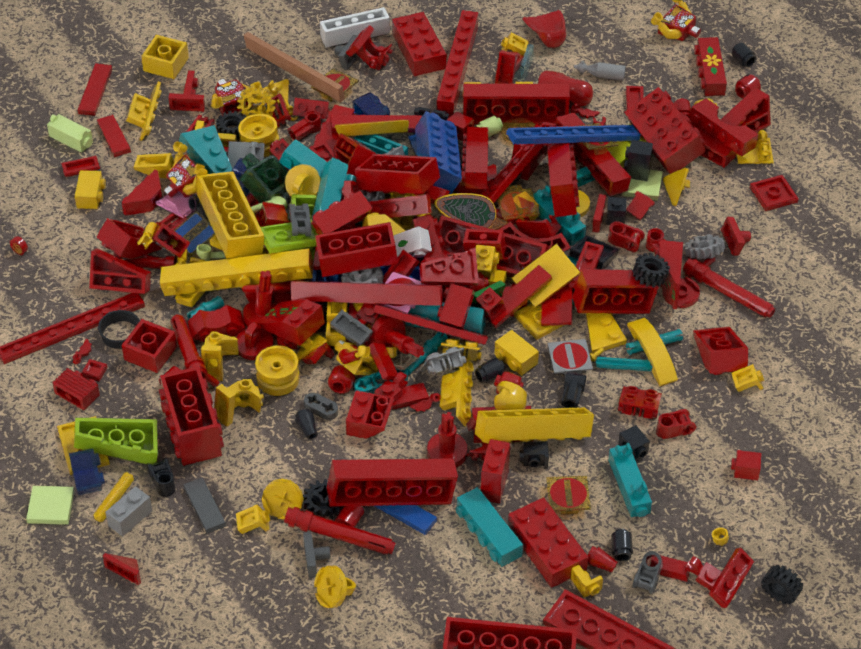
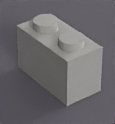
[106,486,152,537]

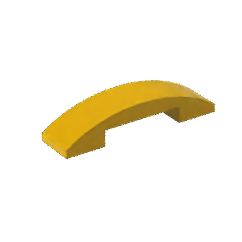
[627,318,678,386]

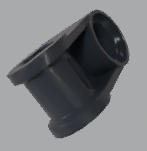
[147,457,176,497]

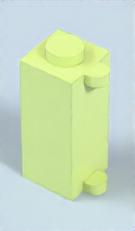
[47,114,93,153]

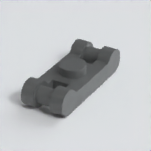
[289,204,311,236]

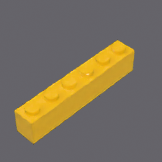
[475,407,594,443]

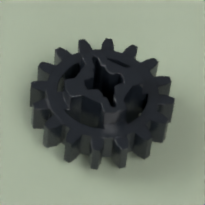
[303,479,344,519]

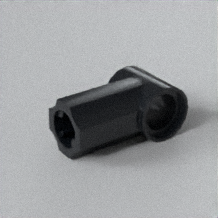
[561,372,587,408]

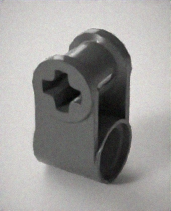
[632,551,663,595]

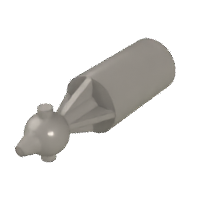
[573,61,626,81]

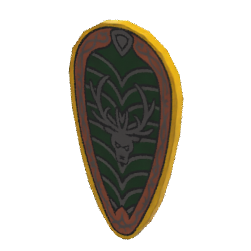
[435,193,496,228]

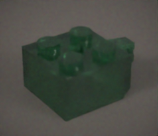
[239,153,288,203]

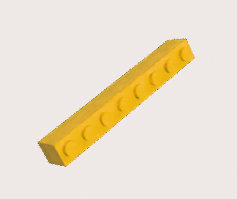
[159,249,313,296]

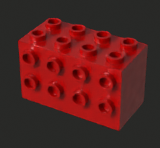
[624,87,706,174]
[159,366,224,466]

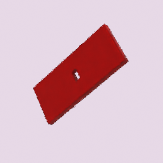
[541,283,573,326]

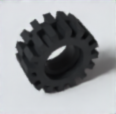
[216,111,246,142]
[632,253,670,287]
[761,565,804,605]

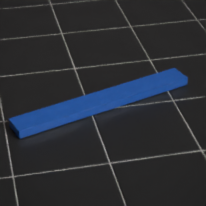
[506,125,641,144]

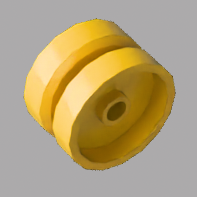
[238,114,279,157]
[255,345,300,396]

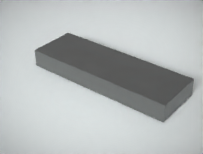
[183,477,226,534]

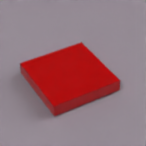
[750,175,799,211]

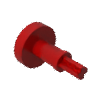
[243,271,276,331]
[369,315,425,358]
[427,412,467,468]

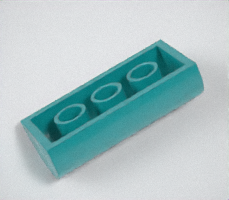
[405,302,486,335]

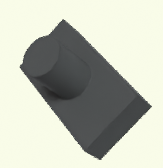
[334,35,358,70]
[330,310,373,346]
[303,531,331,578]

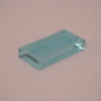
[520,44,534,79]

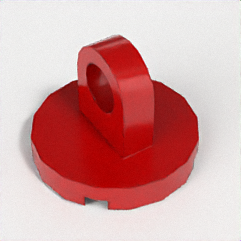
[236,322,273,360]

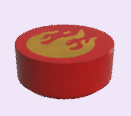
[10,236,28,255]

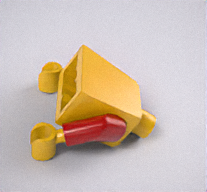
[335,340,397,375]

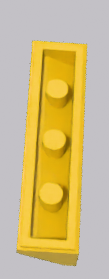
[335,120,409,136]

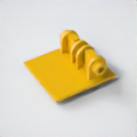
[737,130,774,164]
[441,338,483,361]

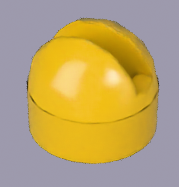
[712,527,729,546]

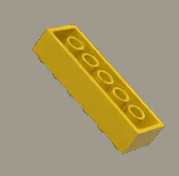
[197,171,264,259]

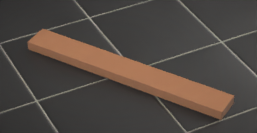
[244,32,345,102]

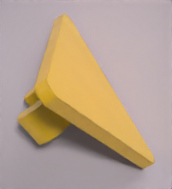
[257,79,289,104]
[663,168,690,206]
[297,333,327,361]

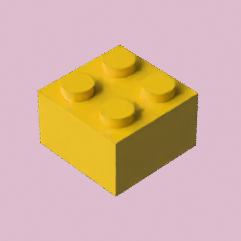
[141,34,189,79]

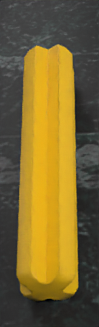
[93,472,134,522]

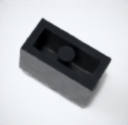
[624,140,653,182]

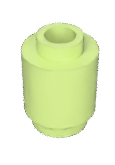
[476,116,503,137]

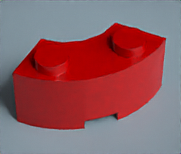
[188,305,245,342]

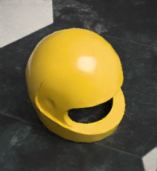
[494,381,527,410]

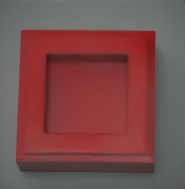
[81,359,108,382]

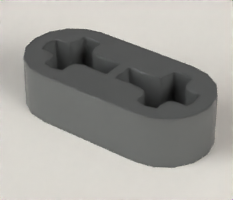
[304,393,338,420]

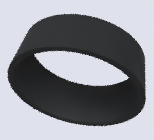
[98,310,140,349]

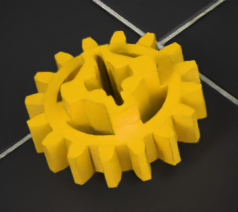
[237,85,276,117]

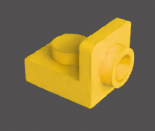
[501,32,529,56]
[731,364,765,392]
[236,505,270,534]
[571,565,603,598]

